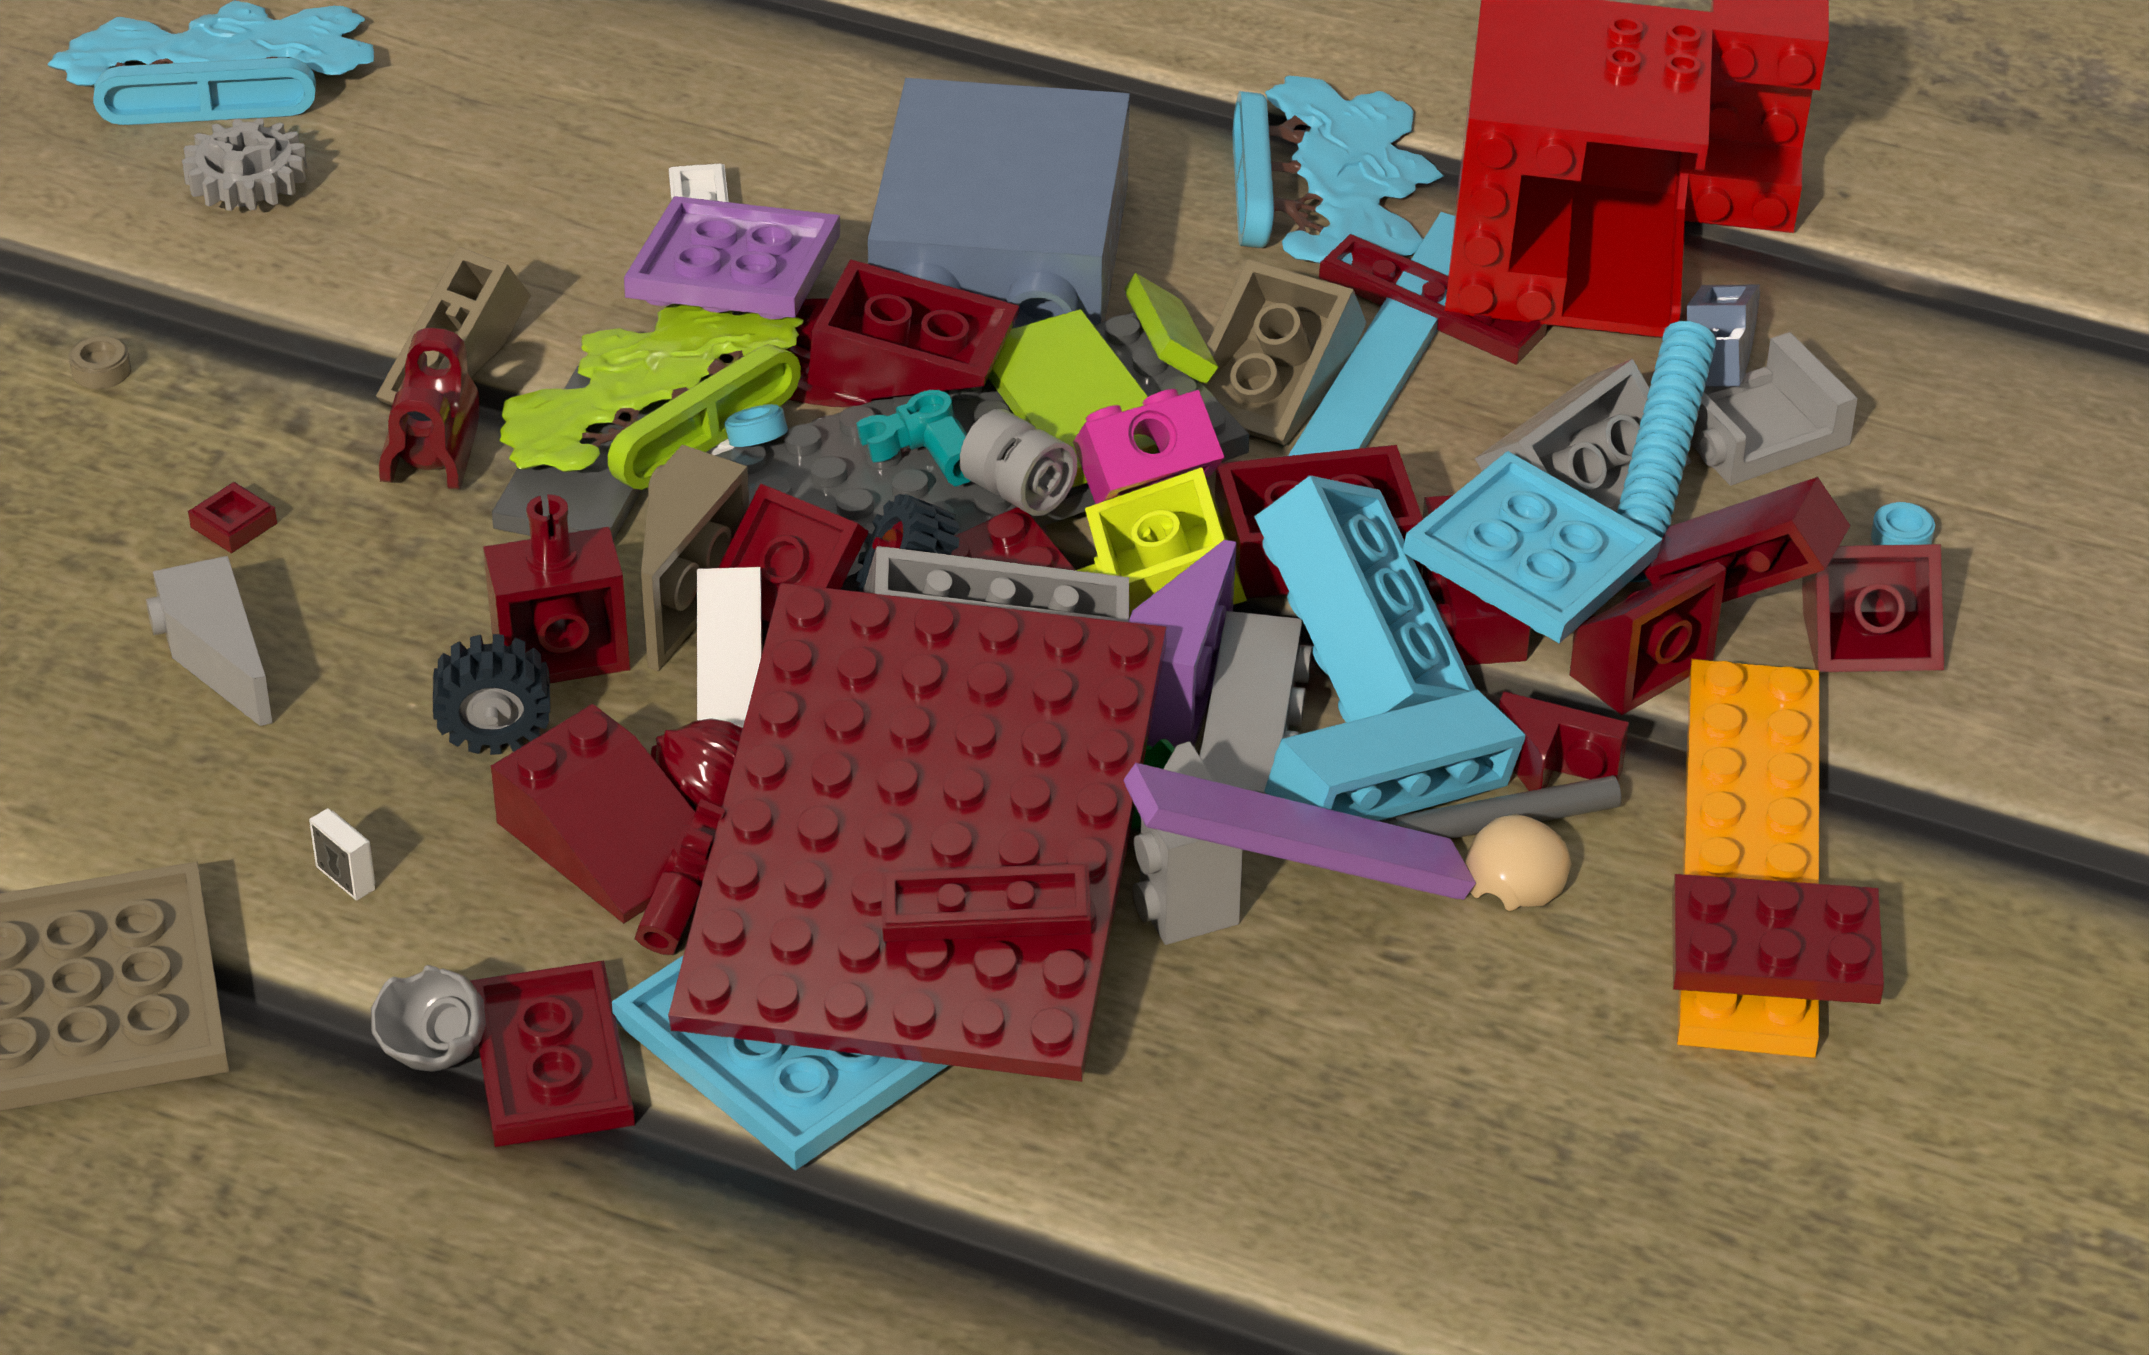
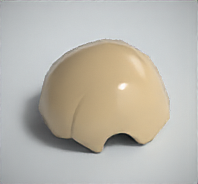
[1464,814,1572,911]

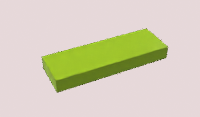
[1124,273,1218,384]

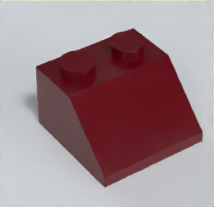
[1802,544,1944,673]
[1569,562,1726,716]

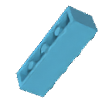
[1264,689,1526,821]

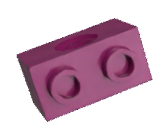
[1073,389,1225,504]

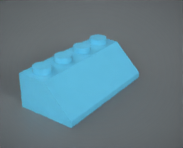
[1255,476,1476,722]

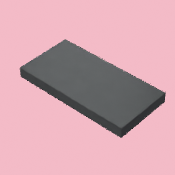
[492,366,671,542]

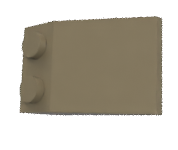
[1202,259,1366,446]
[641,444,749,671]

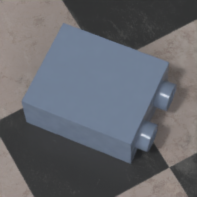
[868,78,1130,329]

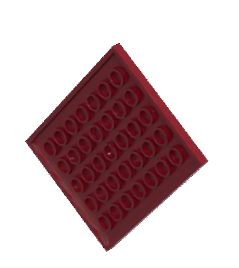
[668,583,1167,1082]

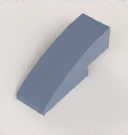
[1687,284,1760,386]

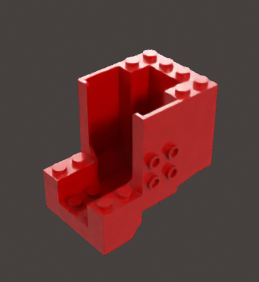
[1444,0,1829,337]

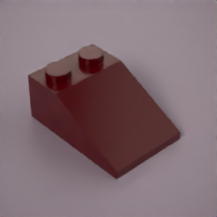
[807,259,1019,400]
[491,704,695,924]

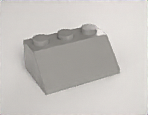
[1475,359,1692,512]

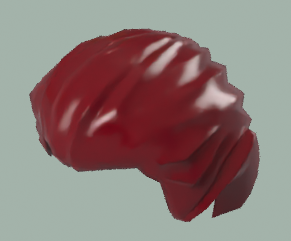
[651,718,743,809]

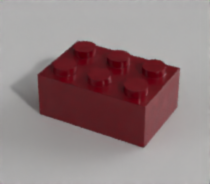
[1215,445,1423,599]

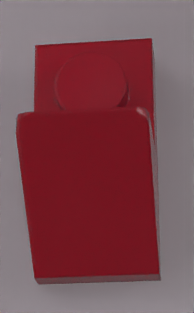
[1499,691,1629,791]

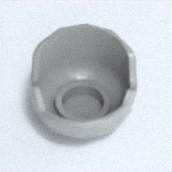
[371,965,486,1072]

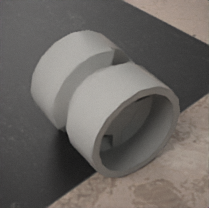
[960,409,1077,516]

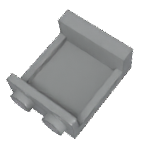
[1690,332,1858,486]

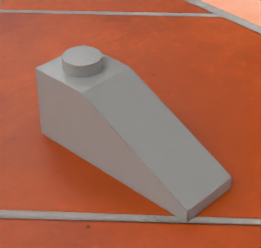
[146,556,273,726]

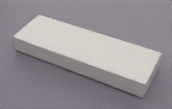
[697,567,762,728]

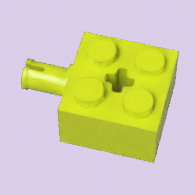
[1076,467,1247,619]

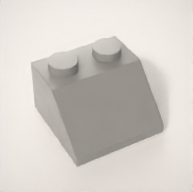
[1133,742,1243,945]

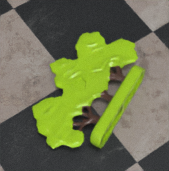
[499,304,803,490]

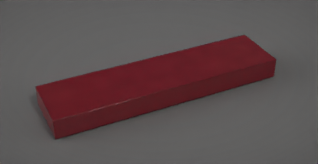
[1319,234,1547,365]

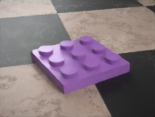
[624,196,840,319]

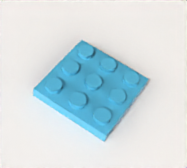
[1402,451,1663,643]

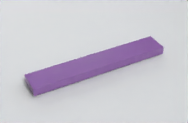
[1123,763,1476,900]

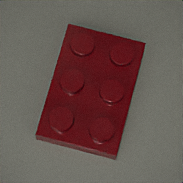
[1672,874,1884,1004]

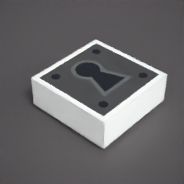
[309,808,375,901]

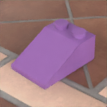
[1129,540,1236,749]

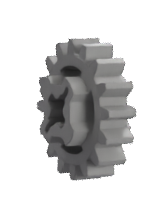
[182,118,307,211]

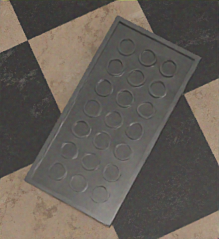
[715,312,1249,592]

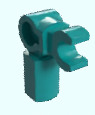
[856,390,971,487]

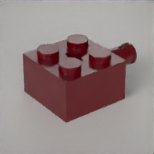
[483,494,630,684]

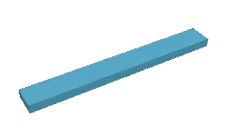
[1288,212,1455,456]

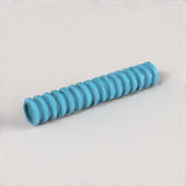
[1617,321,1716,582]

